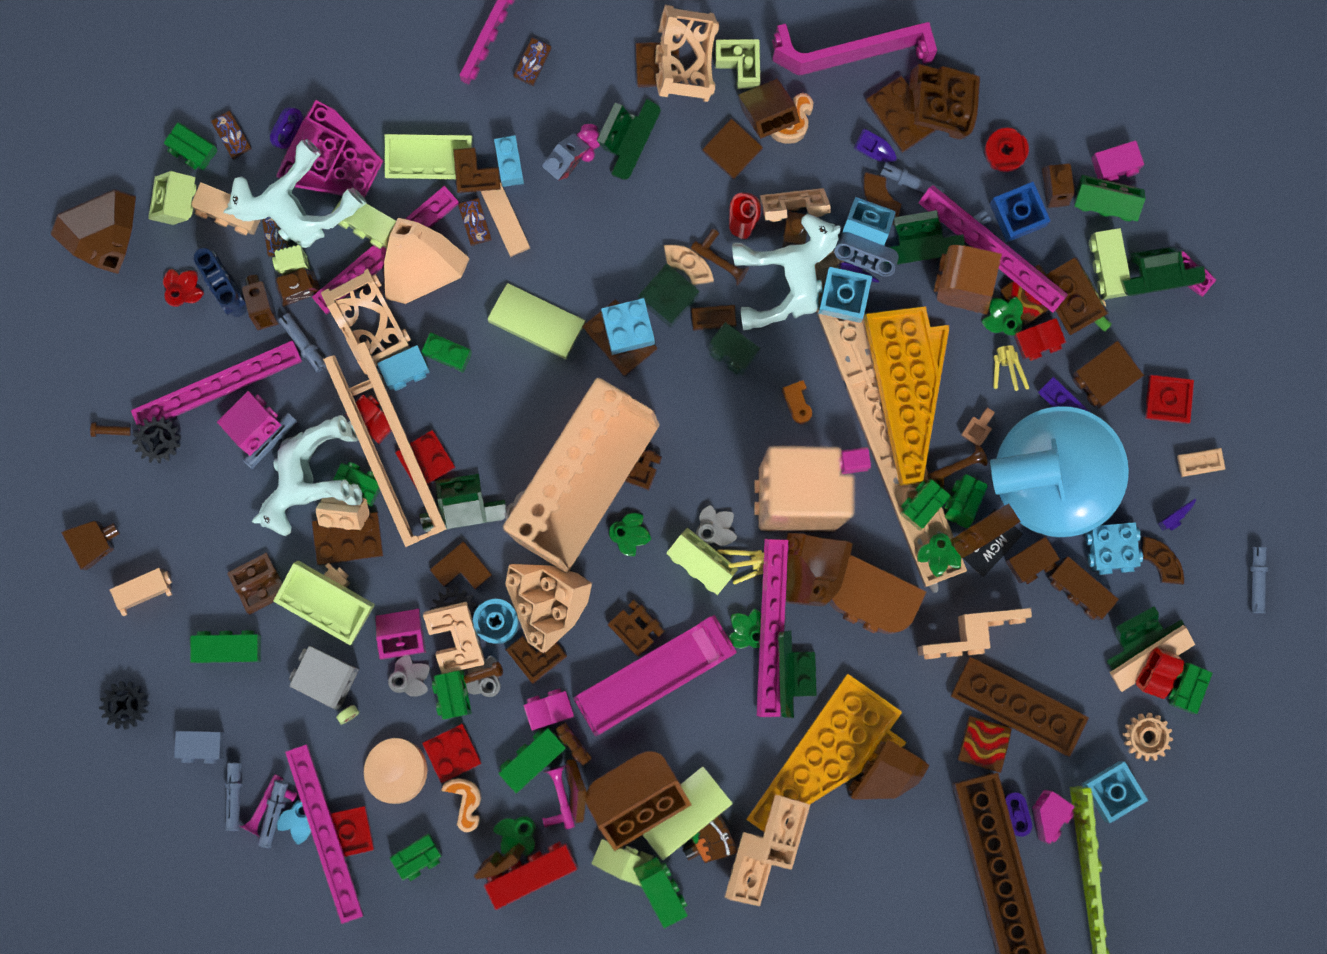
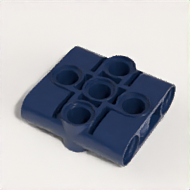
[193,248,247,317]

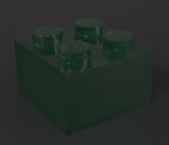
[638,263,700,328]
[708,322,761,376]

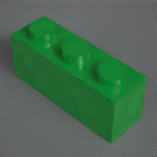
[1074,175,1146,221]
[190,630,261,663]
[498,728,566,794]
[633,857,688,929]

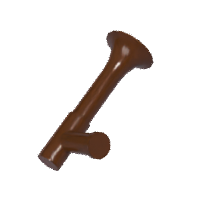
[691,229,749,286]
[928,445,988,490]

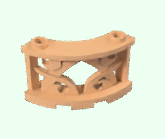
[655,5,719,102]
[321,269,411,375]

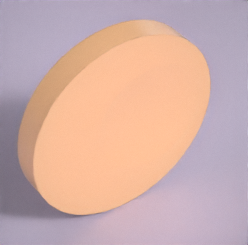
[364,738,427,804]

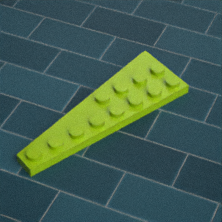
[1069,786,1109,954]

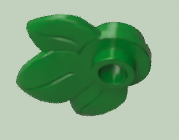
[982,297,1023,335]
[608,513,651,557]
[917,533,961,577]
[728,609,761,649]
[493,816,535,856]

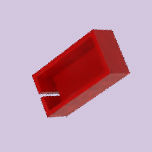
[484,841,578,910]

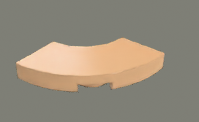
[664,245,714,285]

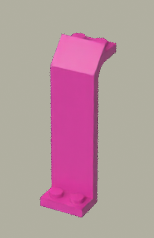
[772,22,937,76]
[573,615,737,737]

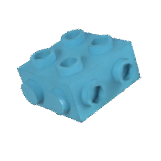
[1085,522,1143,575]

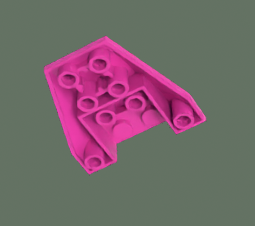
[276,100,383,198]

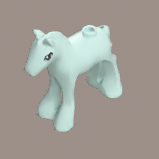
[224,139,367,248]
[732,214,841,331]
[252,415,362,536]

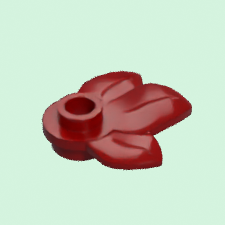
[163,269,204,307]

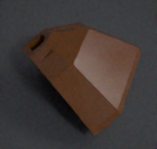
[51,189,136,274]
[848,739,930,800]

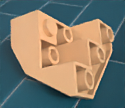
[384,218,469,304]
[505,564,592,653]

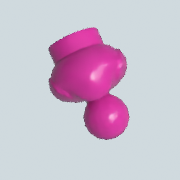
[577,124,600,162]

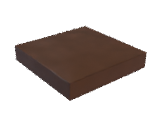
[702,119,763,180]

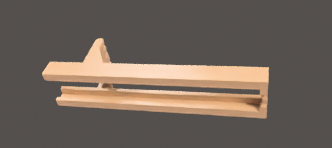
[323,342,447,547]

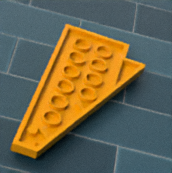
[863,306,949,486]
[746,674,907,832]

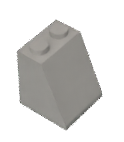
[289,646,359,709]

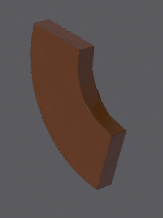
[863,172,902,226]
[1141,537,1184,585]

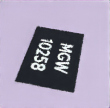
[962,509,1023,577]

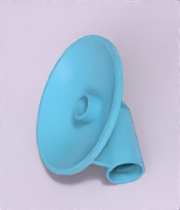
[990,407,1129,537]

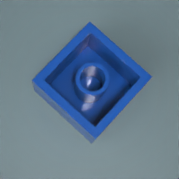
[990,182,1051,243]

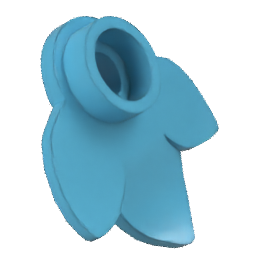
[277,800,311,844]

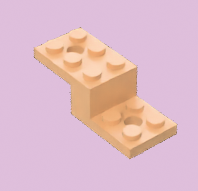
[917,608,1032,659]
[725,795,810,906]

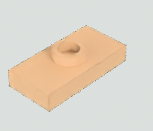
[1177,448,1225,477]

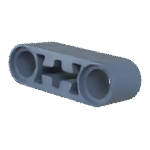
[834,232,899,276]

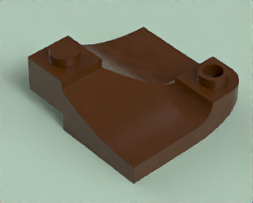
[909,64,980,139]
[785,533,853,606]

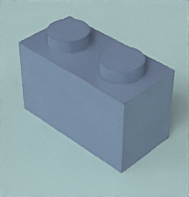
[174,731,224,763]

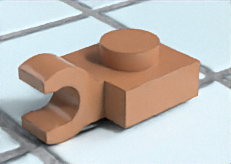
[961,408,995,446]

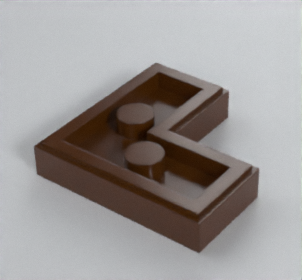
[453,148,501,193]
[430,542,492,589]
[505,636,567,684]
[566,759,587,823]

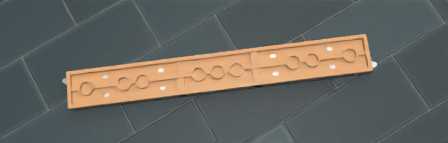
[815,249,967,593]

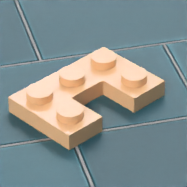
[760,188,831,222]
[423,602,485,674]

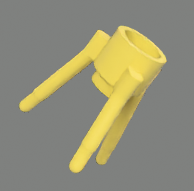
[993,345,1029,391]
[717,550,764,584]

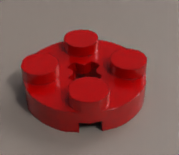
[985,128,1029,172]

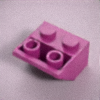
[376,609,426,660]
[1032,790,1075,844]

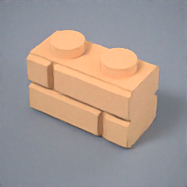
[316,497,369,530]

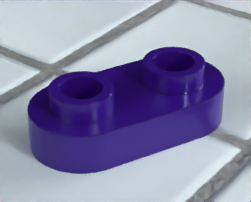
[270,107,303,149]
[1005,792,1032,837]

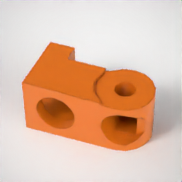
[782,380,812,424]

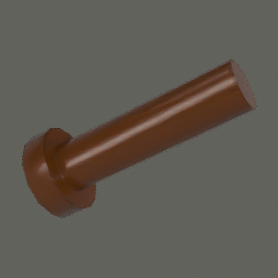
[90,422,131,437]
[464,661,503,684]

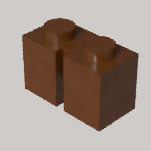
[1005,537,1060,584]

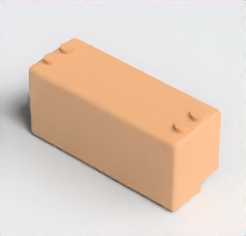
[503,378,660,573]
[754,448,854,532]

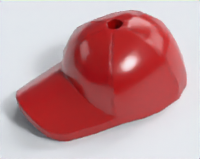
[729,192,761,239]

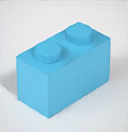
[494,136,524,187]
[377,345,430,391]

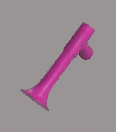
[543,765,575,829]
[240,774,298,837]

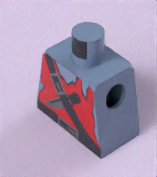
[542,133,590,180]

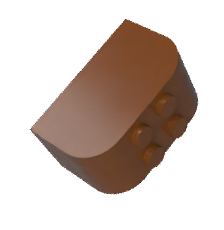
[934,245,1002,315]
[829,555,926,634]
[585,752,692,851]

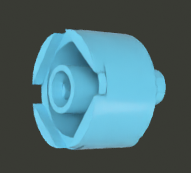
[473,599,519,644]

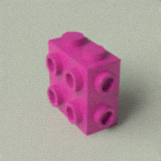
[217,391,281,456]

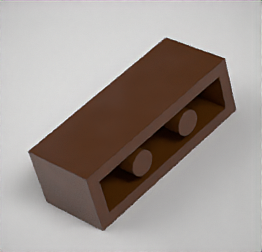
[1047,557,1119,620]

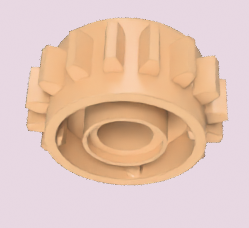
[1123,713,1173,761]

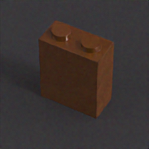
[738,78,800,139]
[1072,341,1144,409]
[950,503,1021,558]

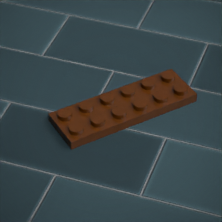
[950,657,1089,757]

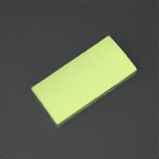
[385,134,473,179]
[488,283,586,360]
[274,561,375,645]
[643,767,733,860]

